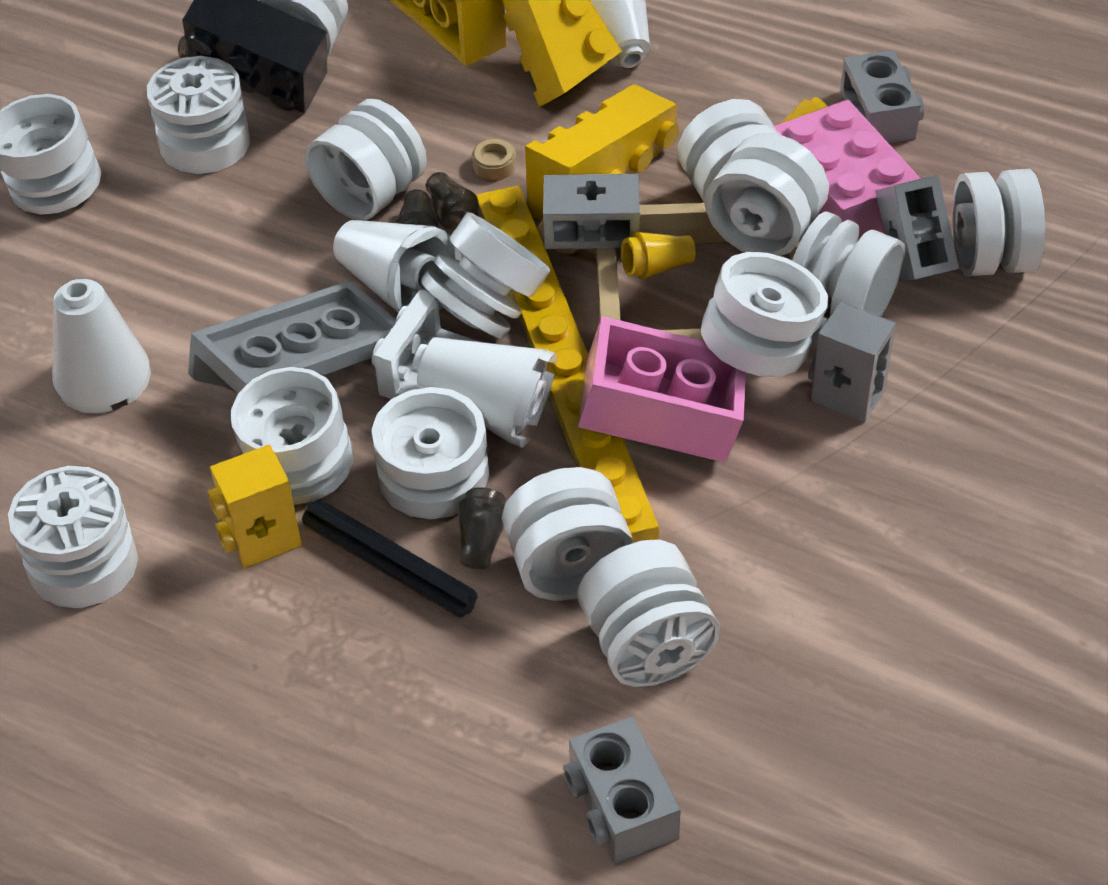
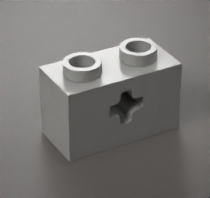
[543,174,640,249]
[875,175,959,282]
[808,302,896,423]

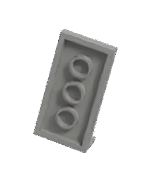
[188,280,396,393]

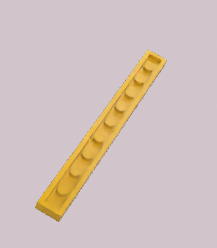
[476,185,659,543]

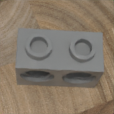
[840,50,924,143]
[563,716,681,864]

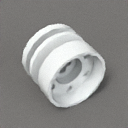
[147,56,250,174]
[0,94,101,215]
[304,99,427,221]
[792,211,905,317]
[421,212,550,338]
[231,367,353,505]
[8,466,138,608]
[578,540,720,687]

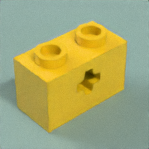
[207,444,302,569]

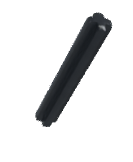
[301,499,478,617]

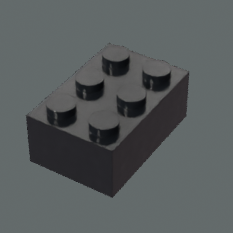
[182,0,327,114]

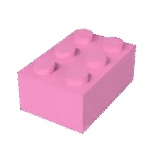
[774,100,921,239]
[578,316,746,463]

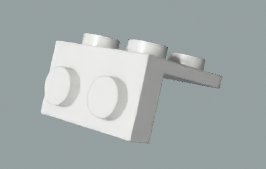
[372,289,480,399]

